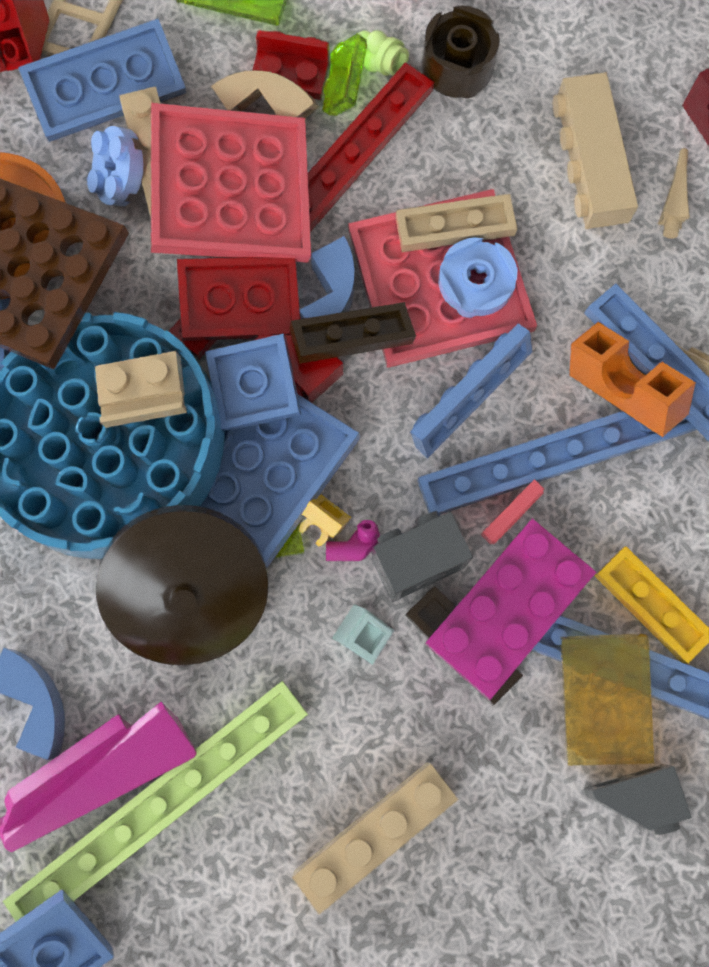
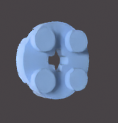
[87,126,143,207]
[438,237,518,318]

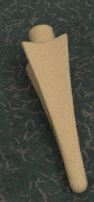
[658,148,690,239]

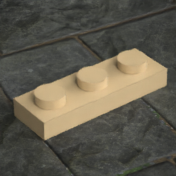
[395,194,517,252]

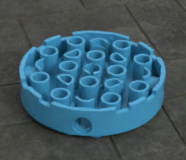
[0,312,225,559]

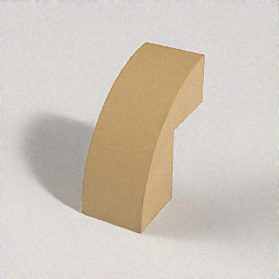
[211,70,320,119]

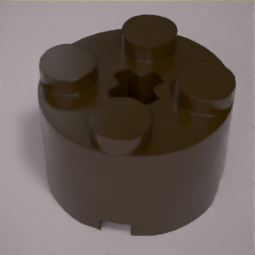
[422,5,500,98]

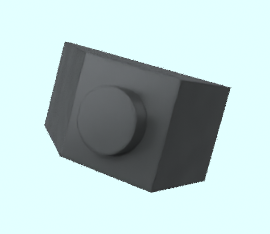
[584,764,692,835]

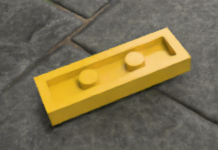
[594,546,709,664]

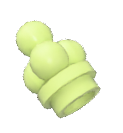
[354,30,409,76]

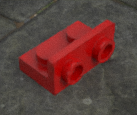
[252,30,330,100]

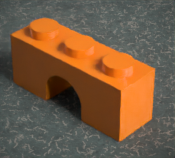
[569,322,696,438]

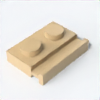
[95,351,187,428]

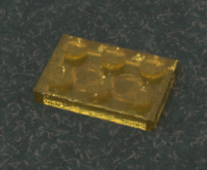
[560,634,654,766]

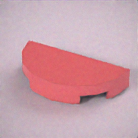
[481,479,544,545]

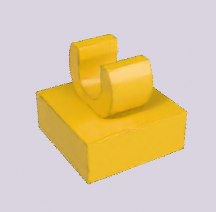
[299,494,352,547]

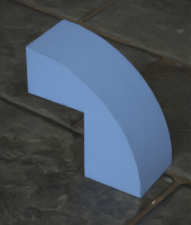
[300,236,355,319]
[0,648,65,760]

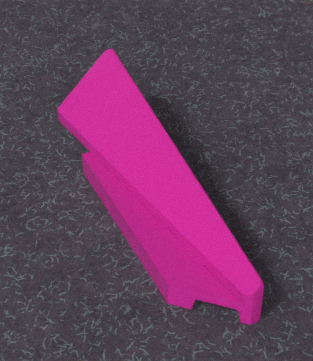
[0,702,197,852]

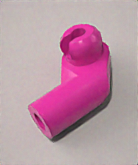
[326,520,380,561]

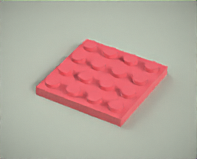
[151,103,311,263]
[348,189,537,368]

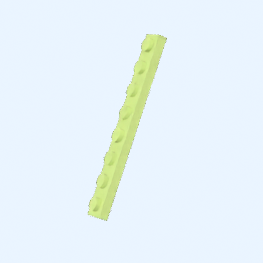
[2,681,308,921]

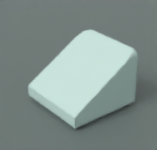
[332,604,394,665]

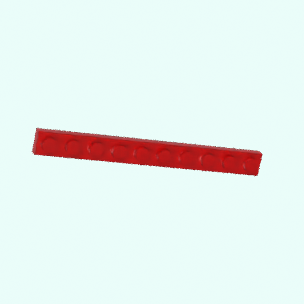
[169,62,434,360]

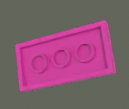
[425,518,596,700]

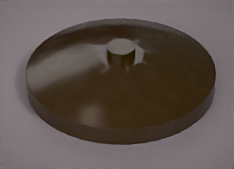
[96,505,268,665]

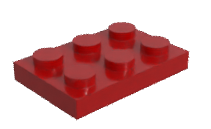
[177,257,300,341]

